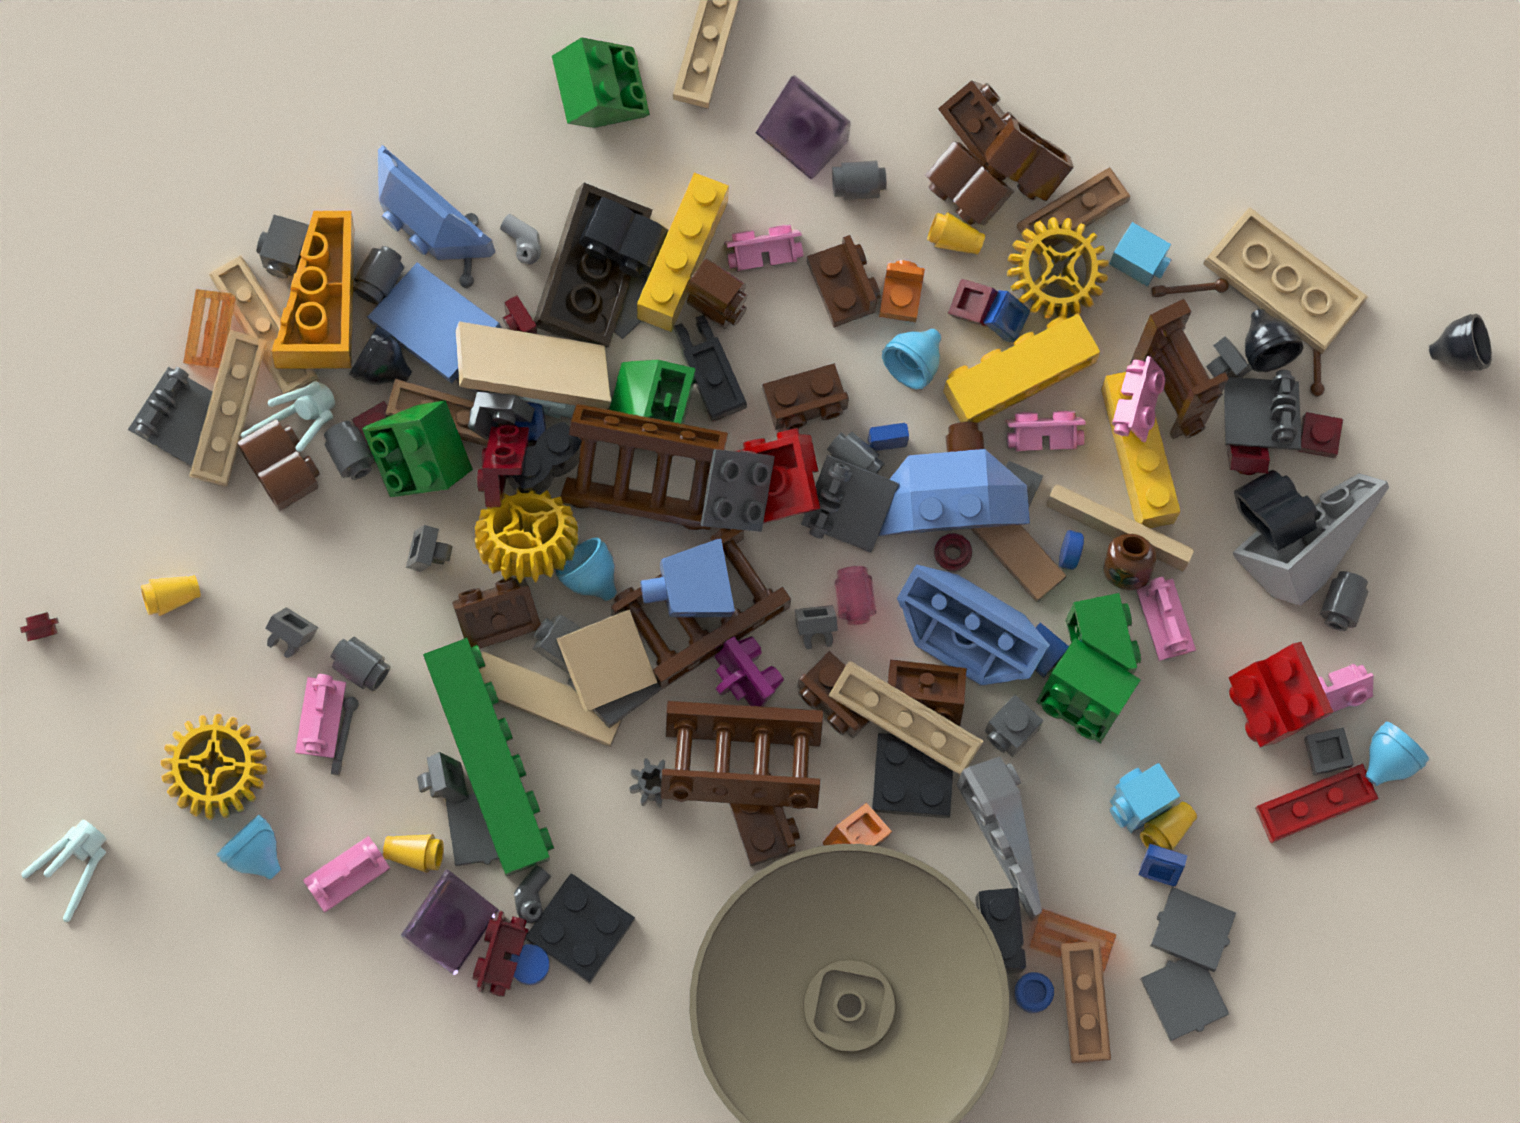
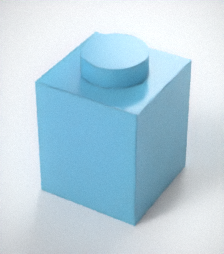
[1109,222,1172,287]

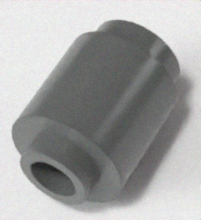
[832,160,887,200]
[353,246,405,305]
[324,421,375,480]
[827,432,884,474]
[1320,571,1369,631]
[331,637,391,691]

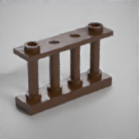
[1130,299,1229,439]
[560,404,728,530]
[611,528,791,690]
[661,701,823,809]

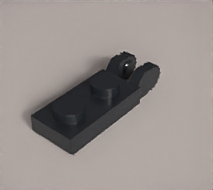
[674,314,747,422]

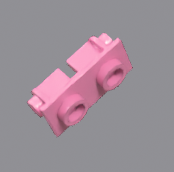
[724,225,803,271]
[1112,356,1165,442]
[1005,411,1086,451]
[1136,577,1196,661]
[1318,664,1374,719]
[295,674,346,758]
[303,836,390,913]

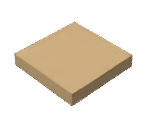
[557,610,657,711]

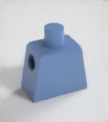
[640,539,735,617]

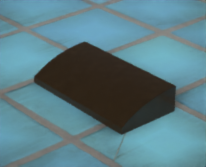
[534,182,653,348]

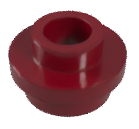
[934,533,972,571]
[20,612,59,642]

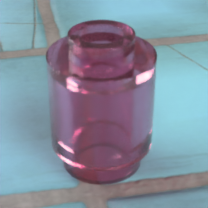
[834,566,877,625]

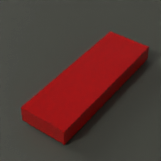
[1255,763,1379,843]

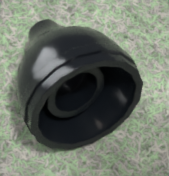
[1244,309,1304,372]
[1429,313,1492,371]
[349,326,413,385]

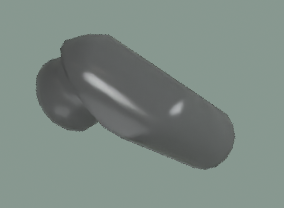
[514,865,551,923]

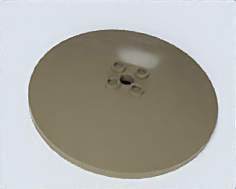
[689,844,1009,1123]

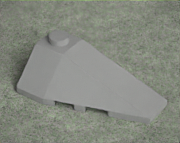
[1233,473,1389,606]
[957,756,1042,921]

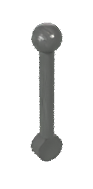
[459,213,479,288]
[331,697,359,776]

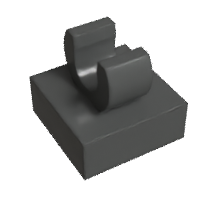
[1206,336,1252,378]
[406,525,453,572]
[795,605,838,649]
[265,607,319,658]
[417,752,468,803]

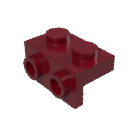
[477,424,529,507]

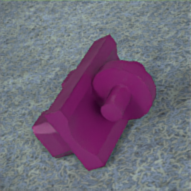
[714,636,784,707]

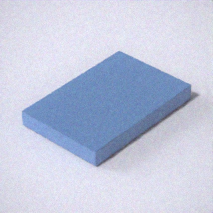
[367,263,501,384]

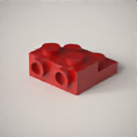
[737,429,820,524]
[1228,642,1334,747]

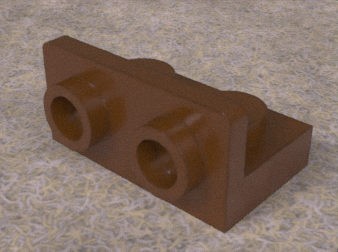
[938,80,1018,166]
[806,235,881,328]
[762,363,849,430]
[452,576,541,649]
[797,650,870,738]
[887,659,967,727]
[729,773,800,867]

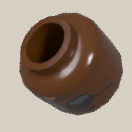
[1103,534,1157,591]

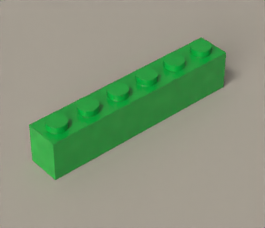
[423,638,554,877]

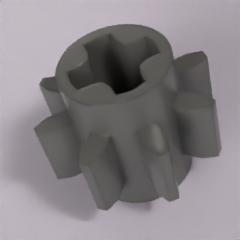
[629,758,665,808]

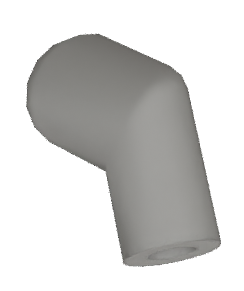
[500,214,541,264]

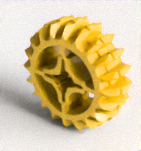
[1007,217,1109,319]
[474,488,579,584]
[160,714,268,820]

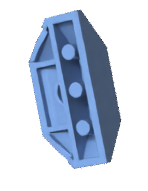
[378,145,496,260]
[878,449,1030,536]
[897,565,1050,685]

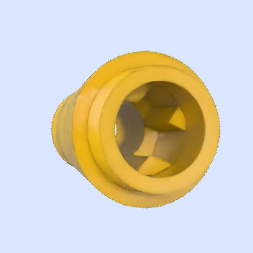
[927,212,985,255]
[141,575,201,617]
[1140,801,1197,851]
[383,834,444,873]

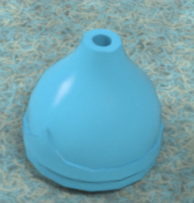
[882,329,942,390]
[556,537,617,601]
[1365,721,1430,786]
[216,814,281,880]

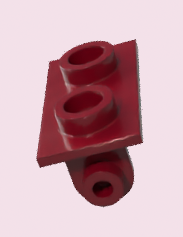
[472,911,529,997]

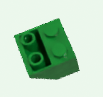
[552,37,650,128]
[609,359,695,424]
[362,400,473,498]
[1065,593,1141,674]
[1036,638,1141,744]

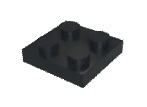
[872,733,953,818]
[526,873,635,984]

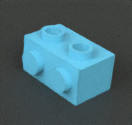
[1110,763,1180,834]

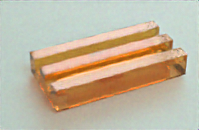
[183,289,236,369]
[1029,909,1117,973]

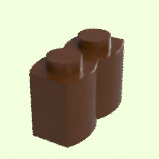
[985,118,1074,202]
[925,141,1014,226]
[687,258,748,329]
[237,419,320,512]

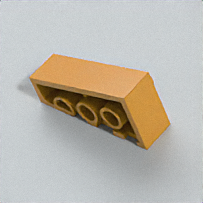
[271,211,355,369]

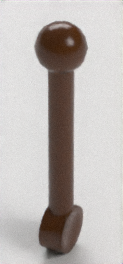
[1151,278,1229,297]
[1310,348,1325,397]

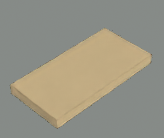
[1203,207,1368,354]
[456,321,611,410]

